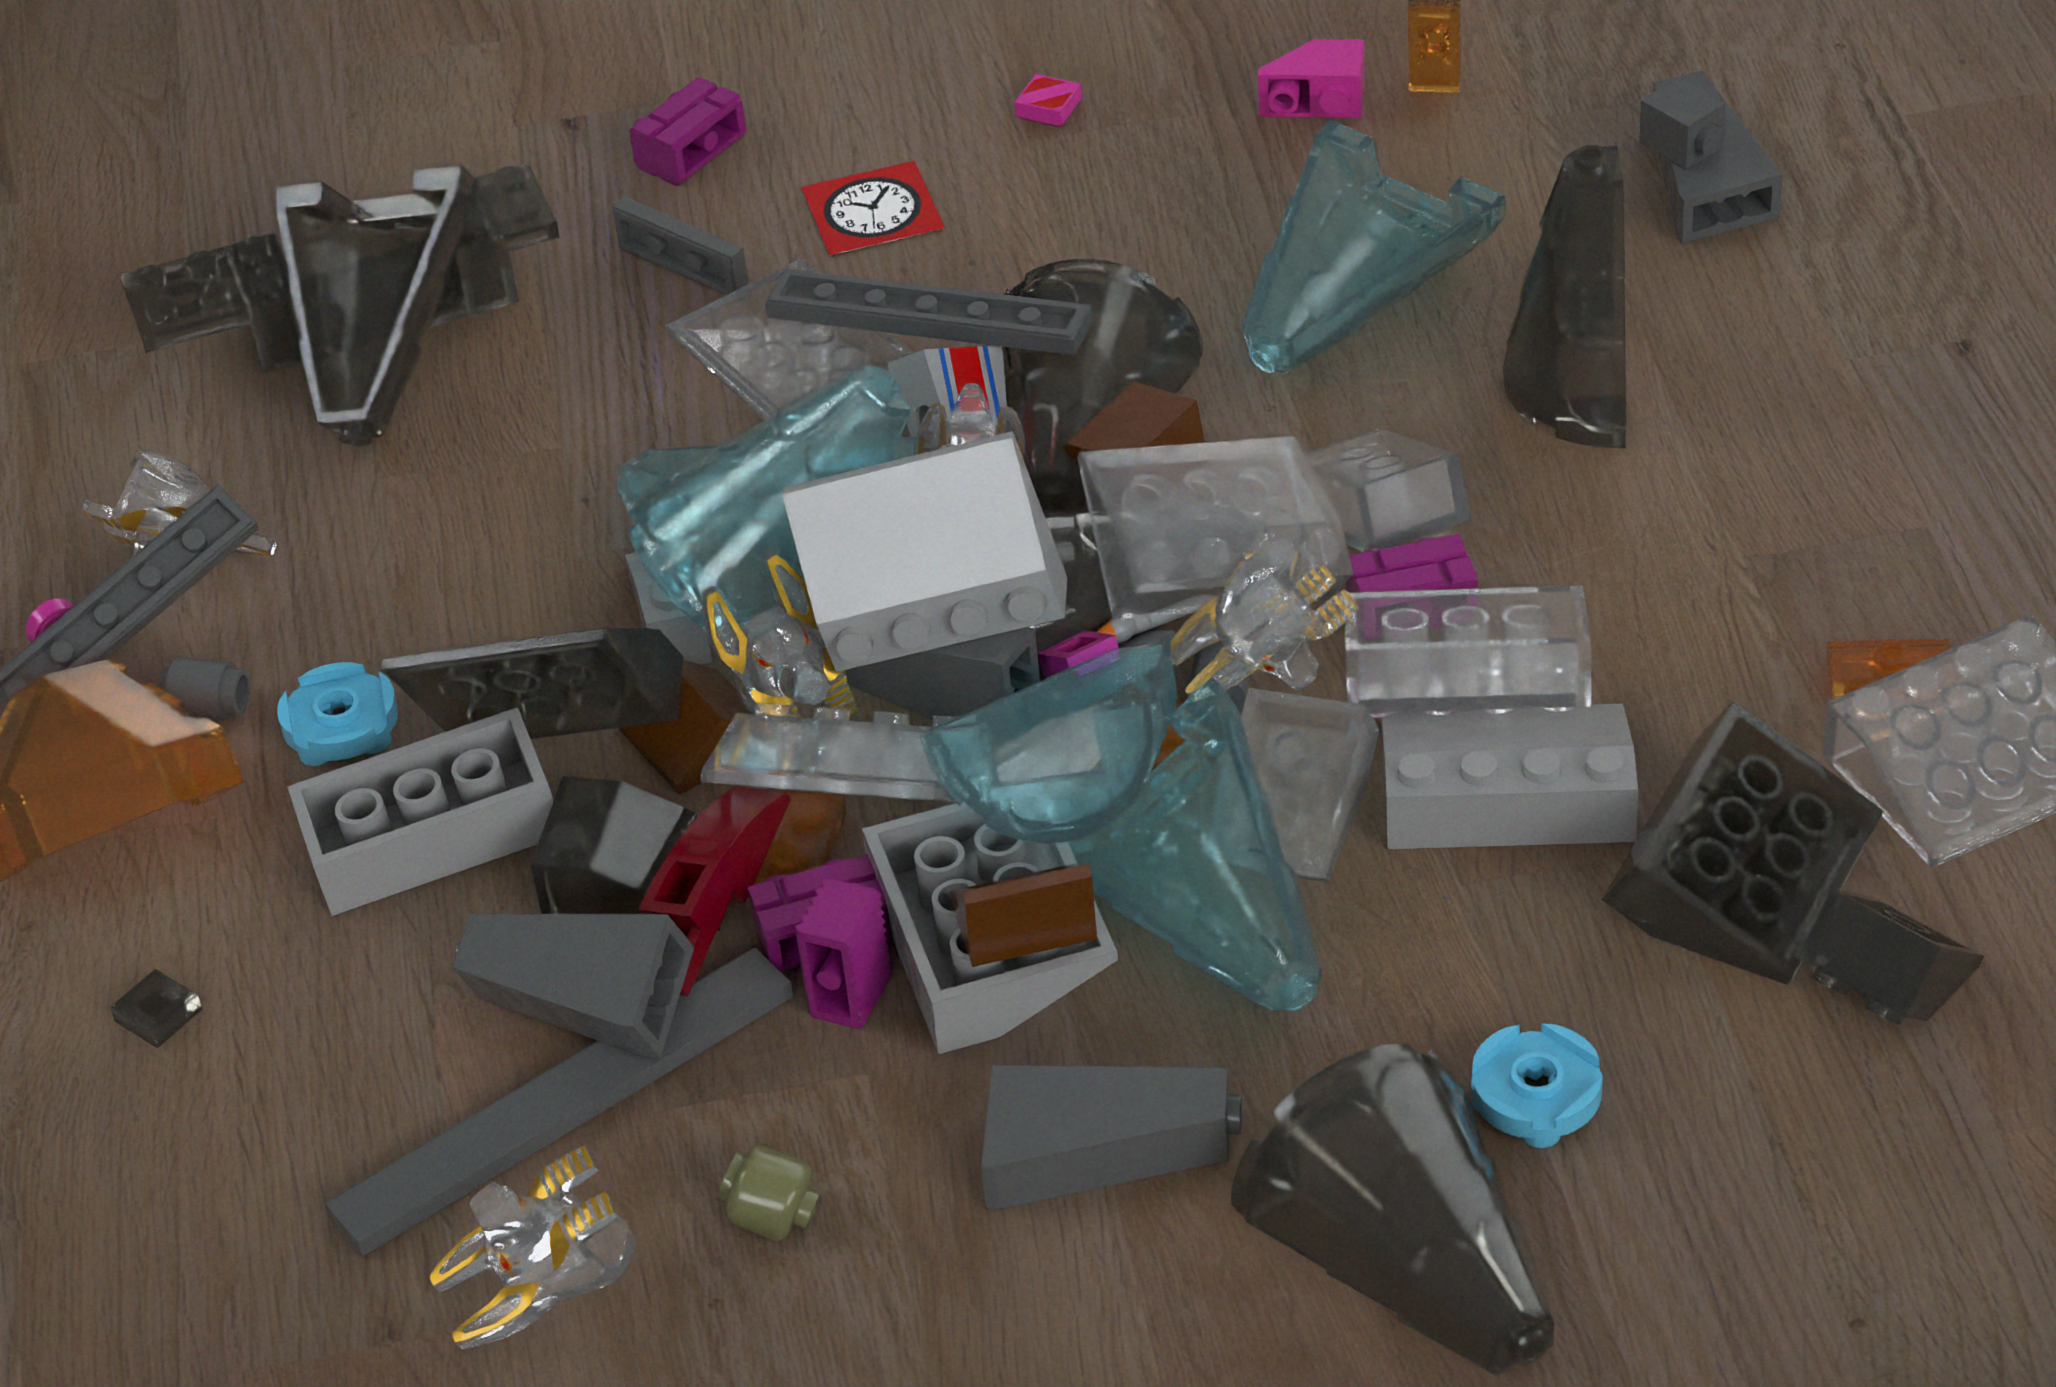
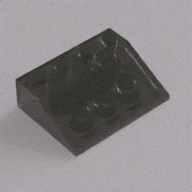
[381,628,684,739]
[1601,700,1884,985]

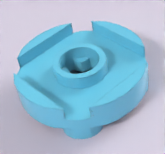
[277,662,398,766]
[1471,1023,1603,1148]

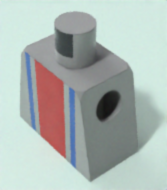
[887,345,1008,449]

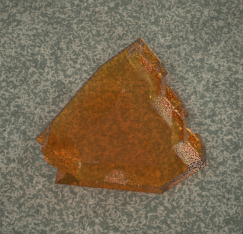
[0,658,244,881]

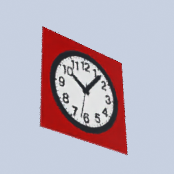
[801,160,945,256]

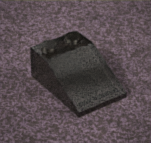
[530,776,727,931]

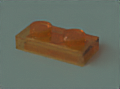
[754,789,847,885]

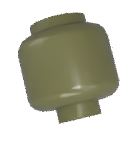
[718,1144,822,1241]

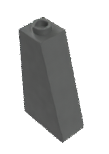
[1653,70,1783,243]
[836,627,1041,752]
[452,914,694,1058]
[981,1065,1242,1209]

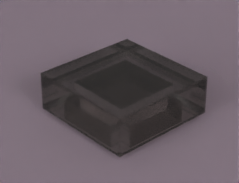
[110,969,203,1048]

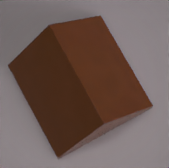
[1061,381,1209,531]
[617,653,780,795]
[949,864,1097,967]

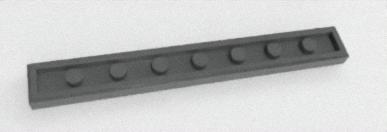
[325,947,793,1257]

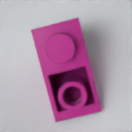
[1258,39,1365,118]

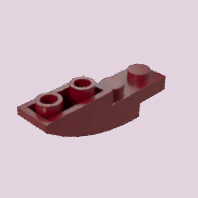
[638,786,791,997]

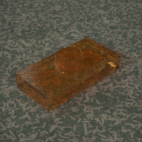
[1408,0,1461,92]
[1826,639,1956,698]

